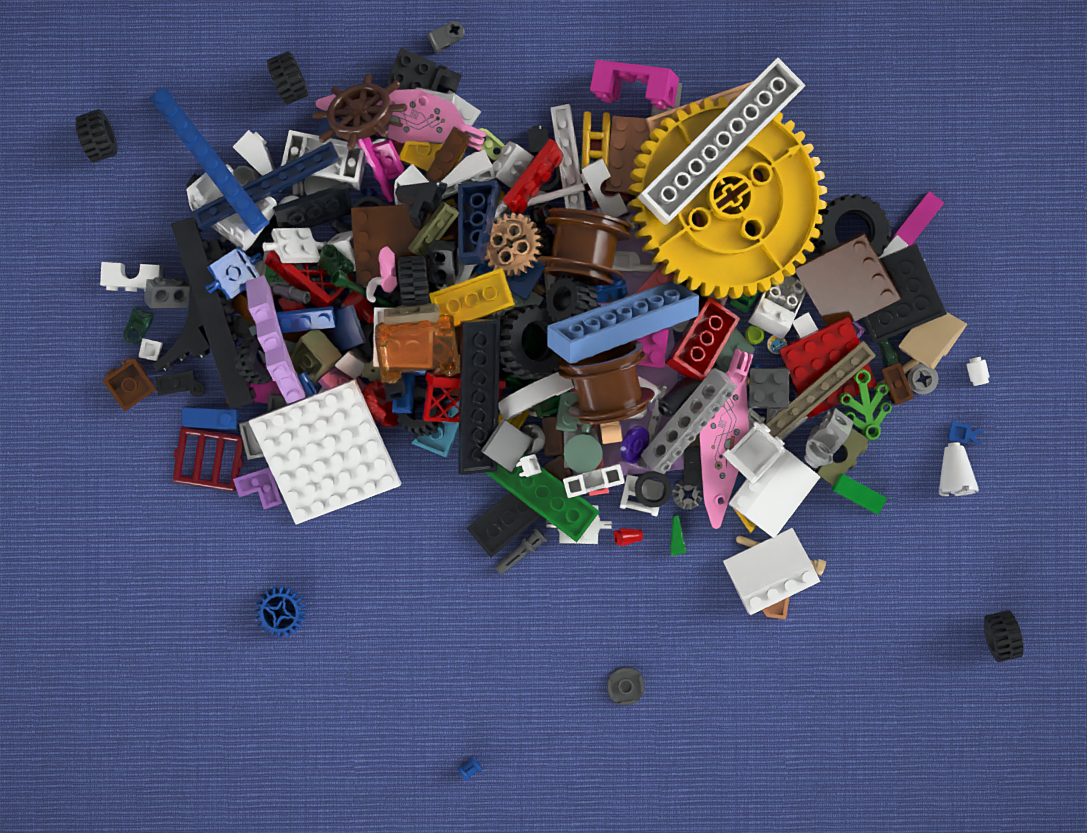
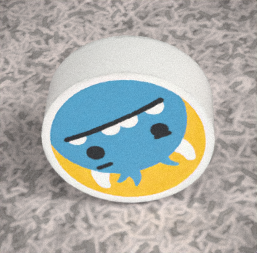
[767,335,787,354]

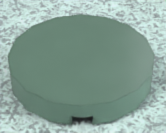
[564,434,603,473]

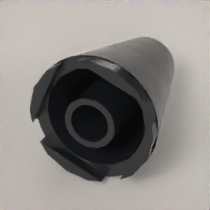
[658,375,703,417]

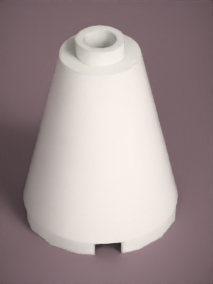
[939,443,978,496]

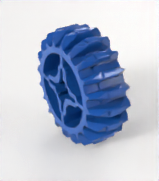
[254,586,307,638]

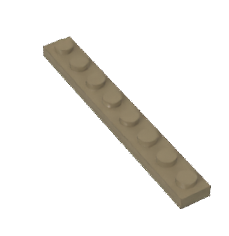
[765,341,876,438]

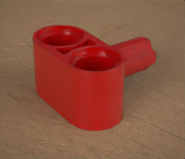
[342,291,374,324]

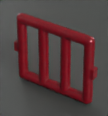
[173,426,244,491]

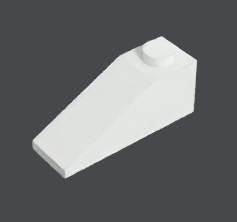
[441,150,495,199]

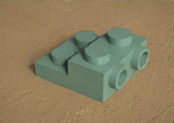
[714,327,755,373]

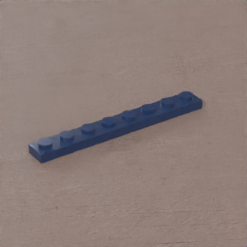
[192,141,340,230]

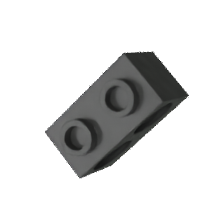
[144,277,190,308]

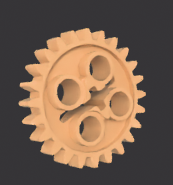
[484,213,544,277]

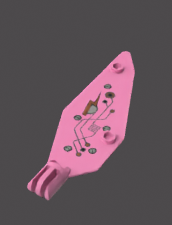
[316,89,486,151]
[699,349,753,529]

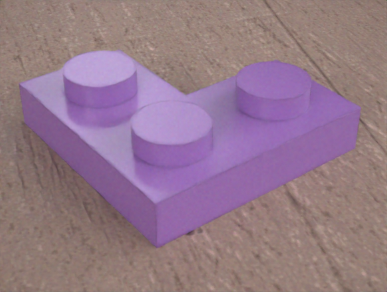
[233,467,282,509]

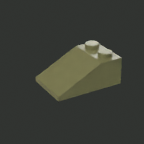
[289,329,342,387]

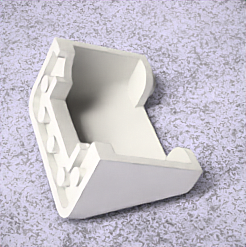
[186,164,277,251]

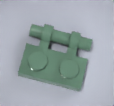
[556,391,592,434]

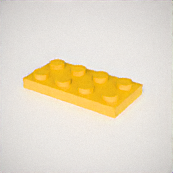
[429,268,515,332]

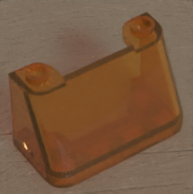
[375,314,460,383]

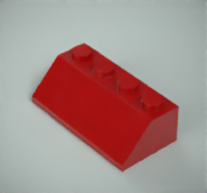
[665,297,740,381]

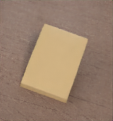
[898,312,967,370]

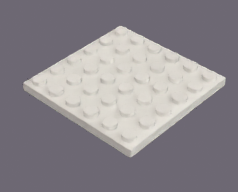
[249,379,402,524]

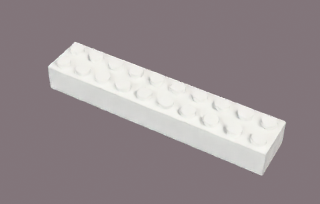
[637,58,805,225]

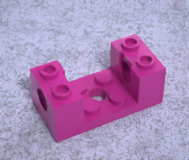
[590,60,679,110]

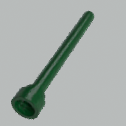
[331,270,399,308]

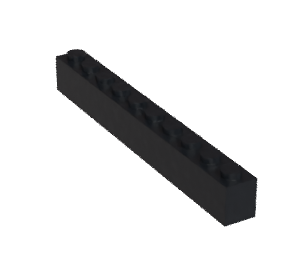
[171,217,257,410]

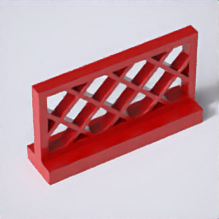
[264,250,355,308]
[423,372,506,422]

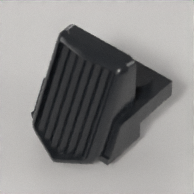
[395,181,448,230]

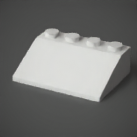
[728,448,820,538]
[723,528,820,615]

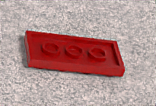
[502,138,564,216]

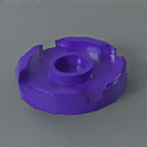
[620,425,650,464]

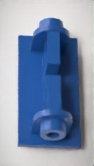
[592,279,628,303]

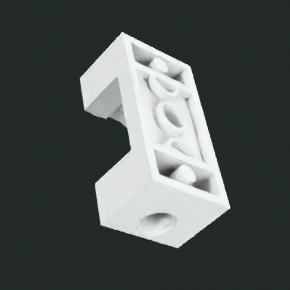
[281,130,366,190]

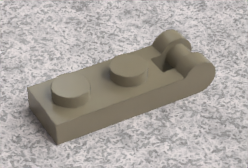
[384,304,440,326]

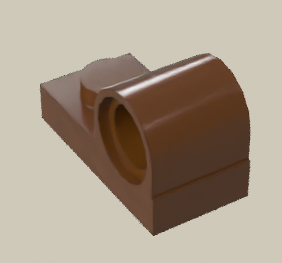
[881,363,914,406]

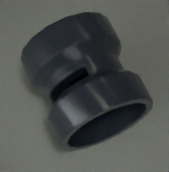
[530,203,555,227]

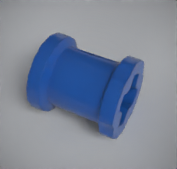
[457,756,483,781]

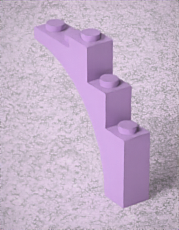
[246,275,306,404]

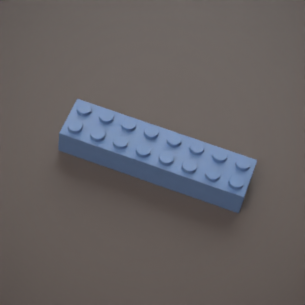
[547,281,699,364]

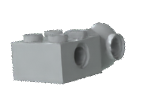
[804,408,853,468]

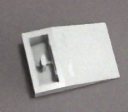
[749,275,806,339]

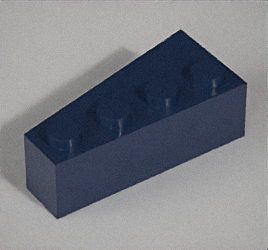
[458,180,501,265]

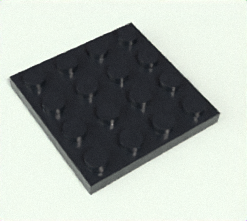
[863,243,947,344]

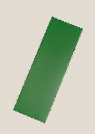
[831,473,887,515]

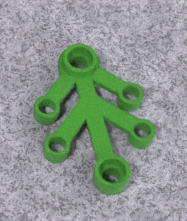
[839,368,892,440]

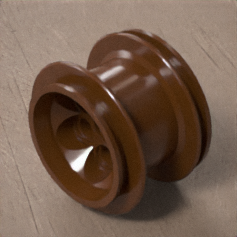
[537,208,632,286]
[558,341,655,424]

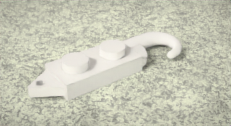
[612,250,659,272]

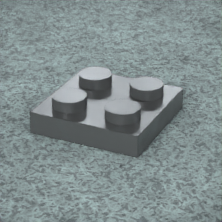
[749,368,789,409]

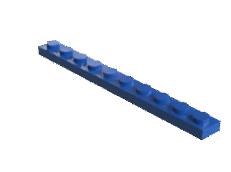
[149,86,270,235]

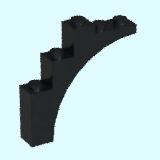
[153,257,221,372]

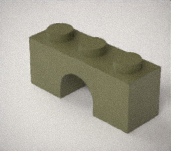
[815,428,869,486]

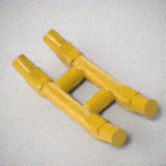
[581,111,610,180]

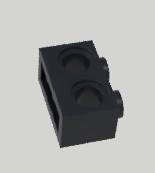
[427,240,459,285]

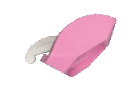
[366,246,397,302]

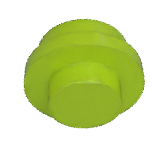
[745,325,764,345]

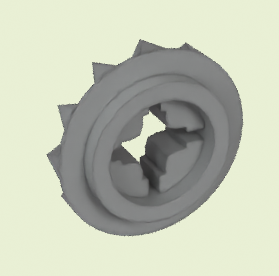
[907,364,938,394]
[672,480,703,509]

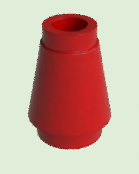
[614,528,643,547]

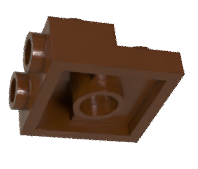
[102,357,157,412]

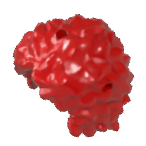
[361,380,399,428]

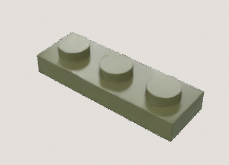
[408,201,459,258]

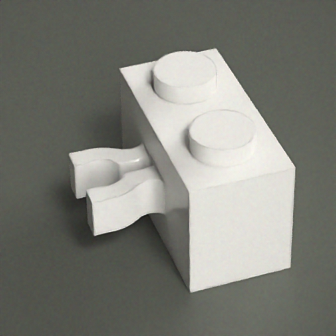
[492,141,534,188]

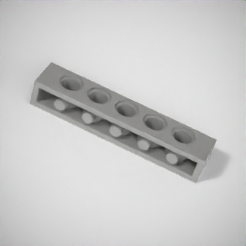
[641,368,738,474]

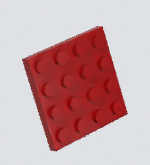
[778,316,877,418]

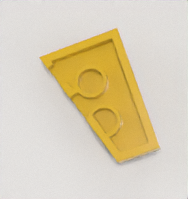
[399,141,467,172]

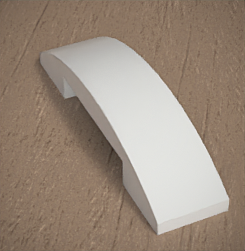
[498,372,574,421]

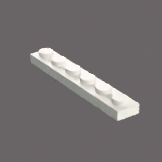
[551,104,587,211]

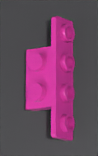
[358,137,405,202]

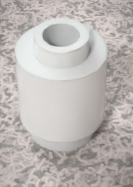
[966,357,990,386]

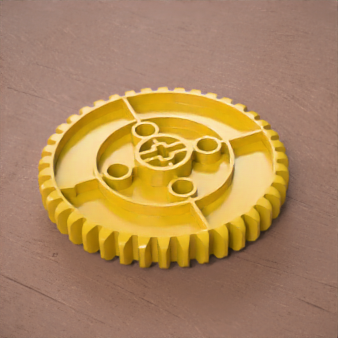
[627,96,827,299]

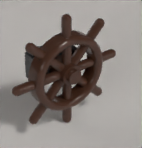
[312,74,407,150]

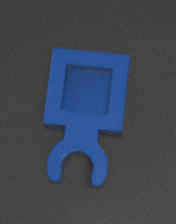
[947,421,984,444]

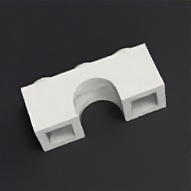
[579,158,628,218]
[100,262,163,292]
[563,464,625,498]

